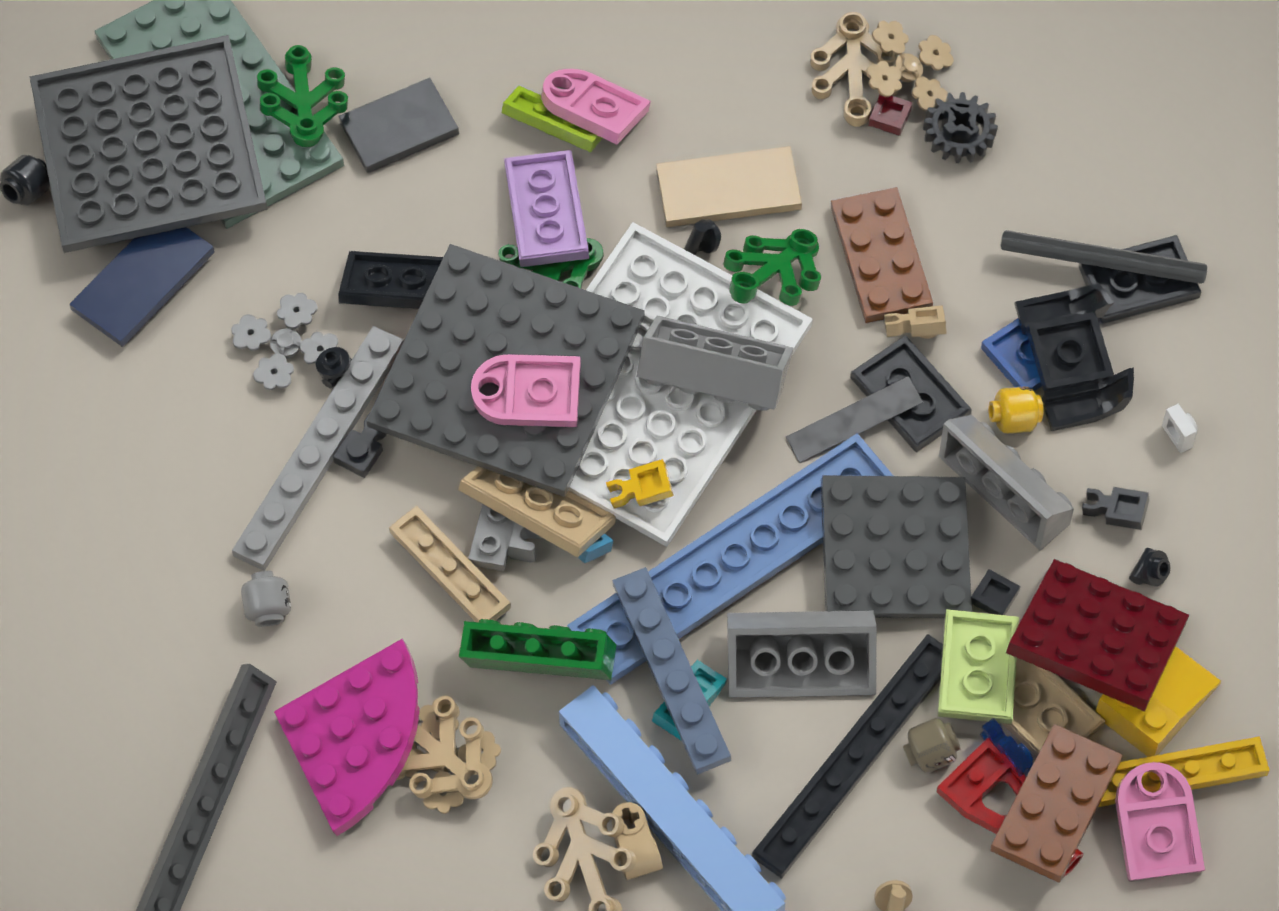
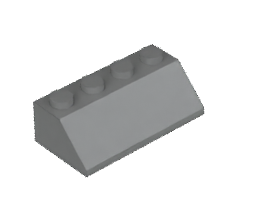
[636,316,793,411]
[939,415,1074,550]
[727,610,877,697]

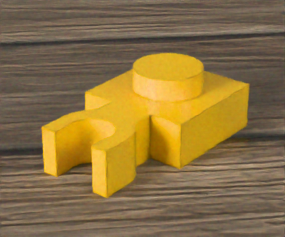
[606,459,674,509]

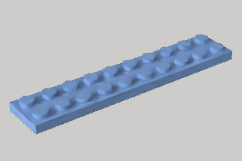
[567,433,894,685]

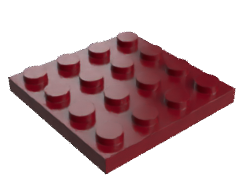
[1006,559,1189,712]

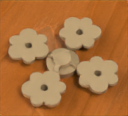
[866,21,954,111]
[396,698,501,814]

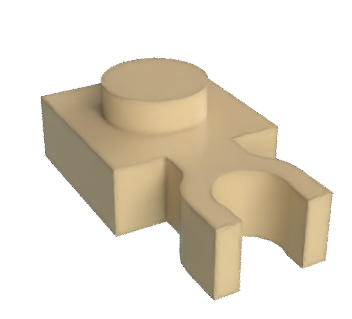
[884,305,947,339]

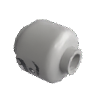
[241,571,291,627]

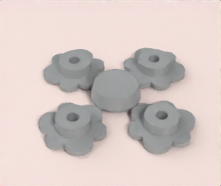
[231,293,338,390]

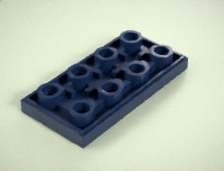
[69,227,215,347]

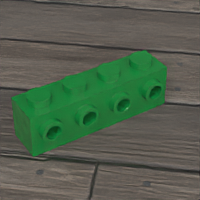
[459,619,617,680]

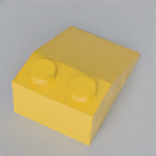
[1096,647,1221,757]

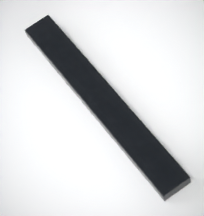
[752,634,943,879]

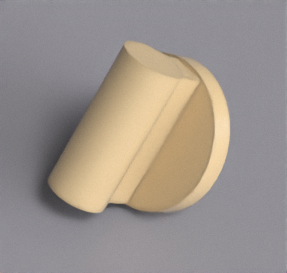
[874,880,913,911]

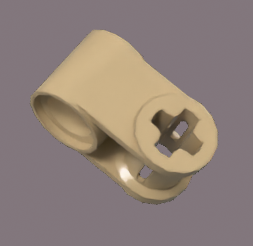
[612,802,663,880]

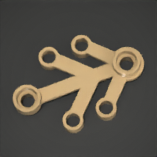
[810,12,898,127]
[399,696,493,799]
[533,787,636,911]

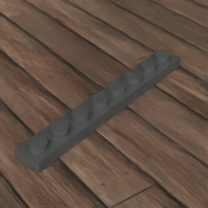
[136,664,277,911]

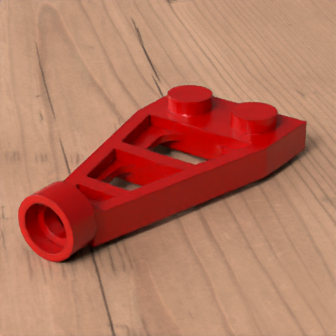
[936,738,1084,876]

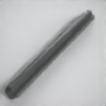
[1000,230,1207,284]

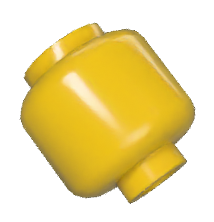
[988,386,1043,434]

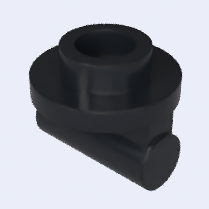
[684,219,721,255]
[316,347,352,389]
[1129,548,1171,586]

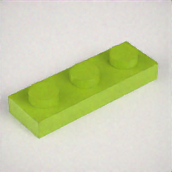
[501,85,603,152]

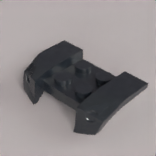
[1014,283,1134,431]

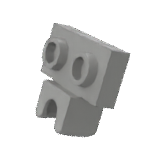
[468,504,541,571]

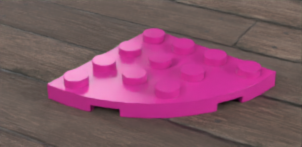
[274,638,420,836]

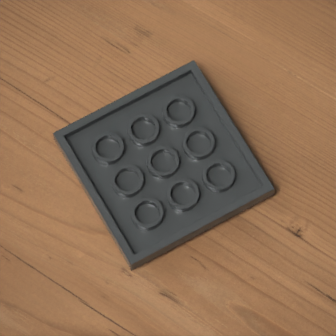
[821,475,972,618]

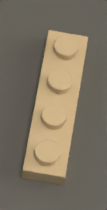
[389,505,511,622]

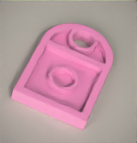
[541,69,651,145]
[471,354,581,427]
[1115,762,1205,881]

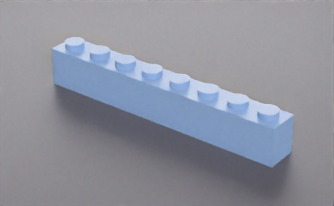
[559,685,786,911]

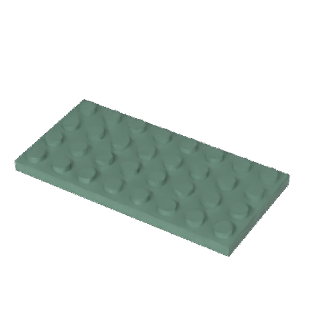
[94,0,345,229]

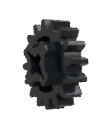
[923,92,998,163]

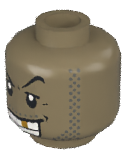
[903,718,961,773]

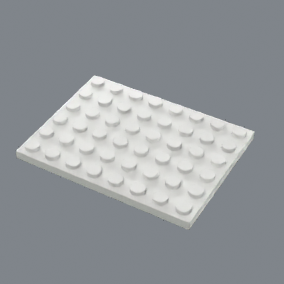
[568,222,813,547]

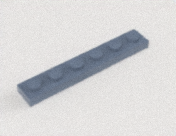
[612,567,731,775]

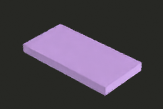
[504,150,589,267]

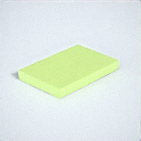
[937,609,1019,724]

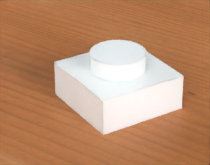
[1162,403,1197,453]

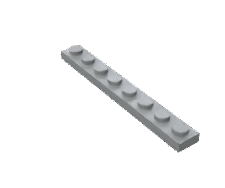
[232,326,404,571]

